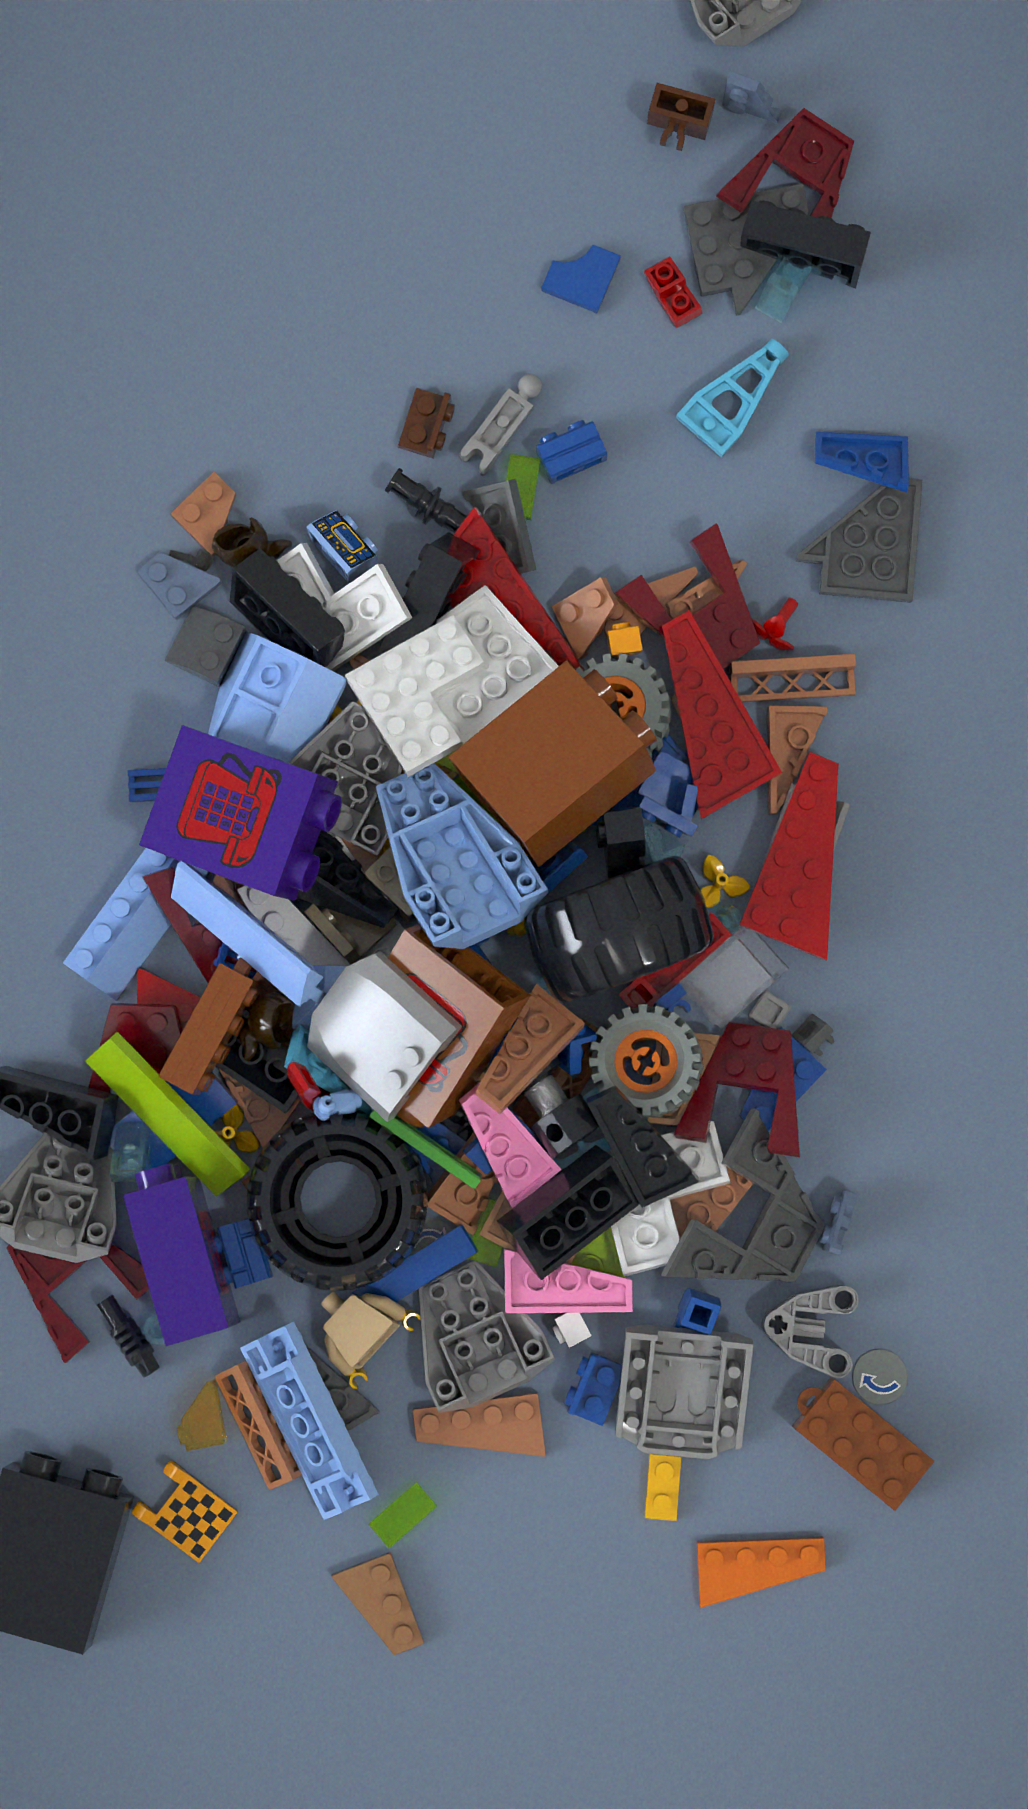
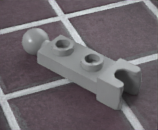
[459,374,542,475]

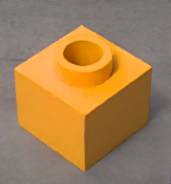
[606,622,643,658]

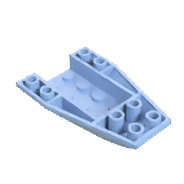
[208,632,347,763]
[376,763,548,949]

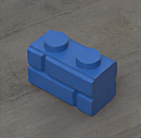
[536,420,608,484]
[214,1218,273,1289]

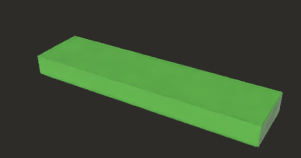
[369,1109,481,1189]

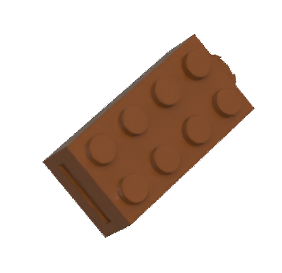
[158,958,261,1095]
[792,1377,934,1511]

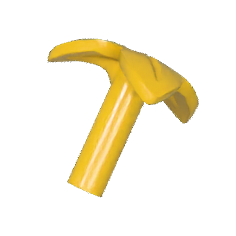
[701,854,750,908]
[214,1104,259,1153]

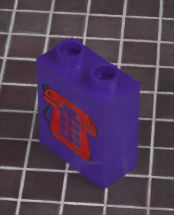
[139,725,342,900]
[123,1163,240,1347]

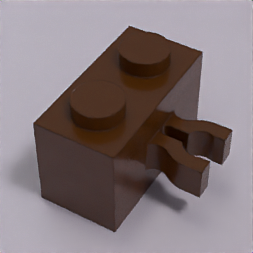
[647,83,716,151]

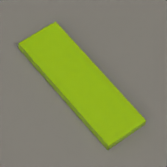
[85,1032,250,1197]

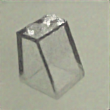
[680,927,789,1029]

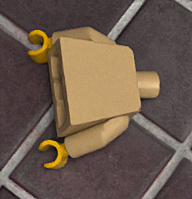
[321,1292,421,1389]

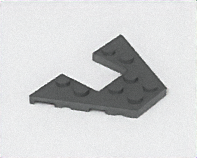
[661,1108,825,1282]

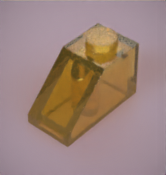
[177,1379,227,1451]

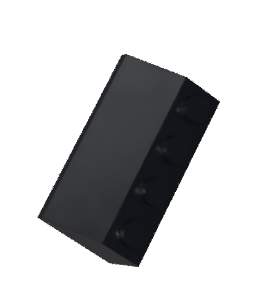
[229,548,345,668]
[216,1010,299,1113]
[497,1145,640,1280]

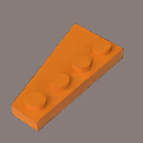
[697,1537,826,1608]

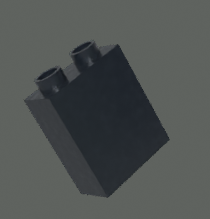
[0,1451,134,1655]

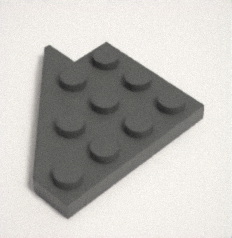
[683,183,809,316]
[796,478,923,603]

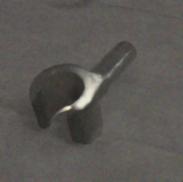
[169,549,214,571]

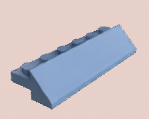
[63,848,209,1001]
[171,861,327,1007]
[240,1321,379,1520]

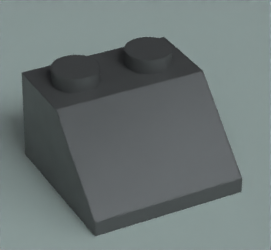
[165,606,247,688]

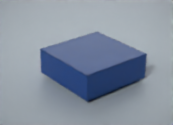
[673,782,698,817]

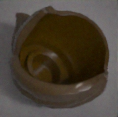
[212,517,292,568]
[239,992,295,1061]

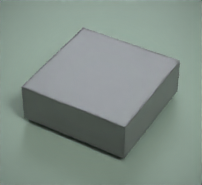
[748,990,791,1029]

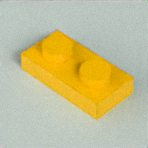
[644,1454,681,1521]

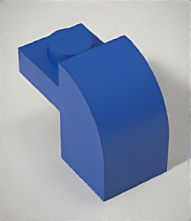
[673,1288,722,1335]

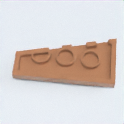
[476,983,585,1114]
[428,1109,525,1236]
[670,1156,753,1238]
[413,1393,546,1457]

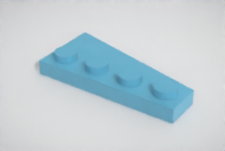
[284,1024,373,1115]

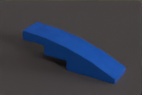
[351,1224,478,1302]

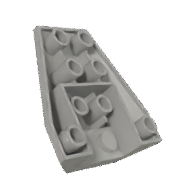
[690,0,802,47]
[288,701,402,856]
[0,1132,117,1263]
[418,1260,555,1413]

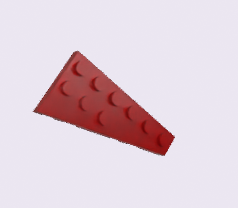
[449,507,585,671]
[662,610,782,819]
[739,752,839,961]

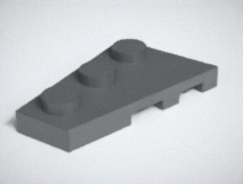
[462,479,536,573]
[306,1346,380,1431]

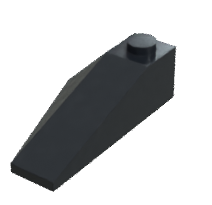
[296,830,399,928]

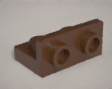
[398,388,455,459]

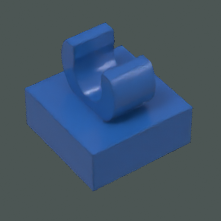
[653,984,691,1013]

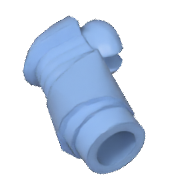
[313,1089,362,1121]

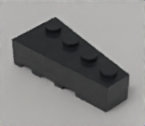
[740,200,871,289]
[378,532,481,653]
[0,1066,119,1161]

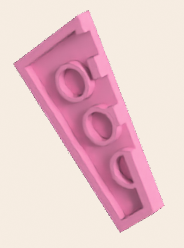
[459,1081,562,1208]
[504,1249,633,1313]

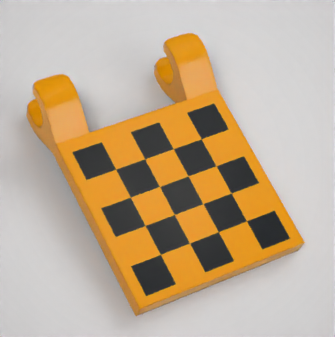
[132,1460,238,1563]

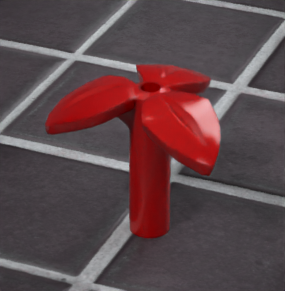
[751,598,798,651]

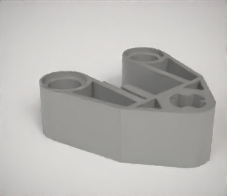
[762,1285,859,1378]

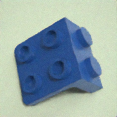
[630,752,698,838]

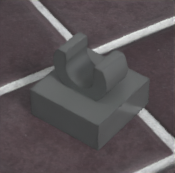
[791,1014,834,1056]

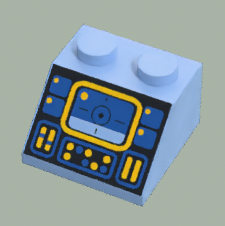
[306,510,378,584]

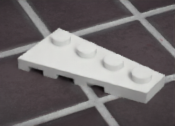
[237,885,350,966]

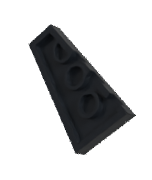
[586,1085,699,1208]

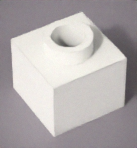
[552,1313,591,1348]

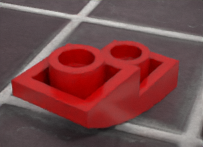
[644,256,703,328]

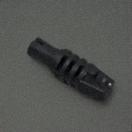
[97,1295,160,1377]

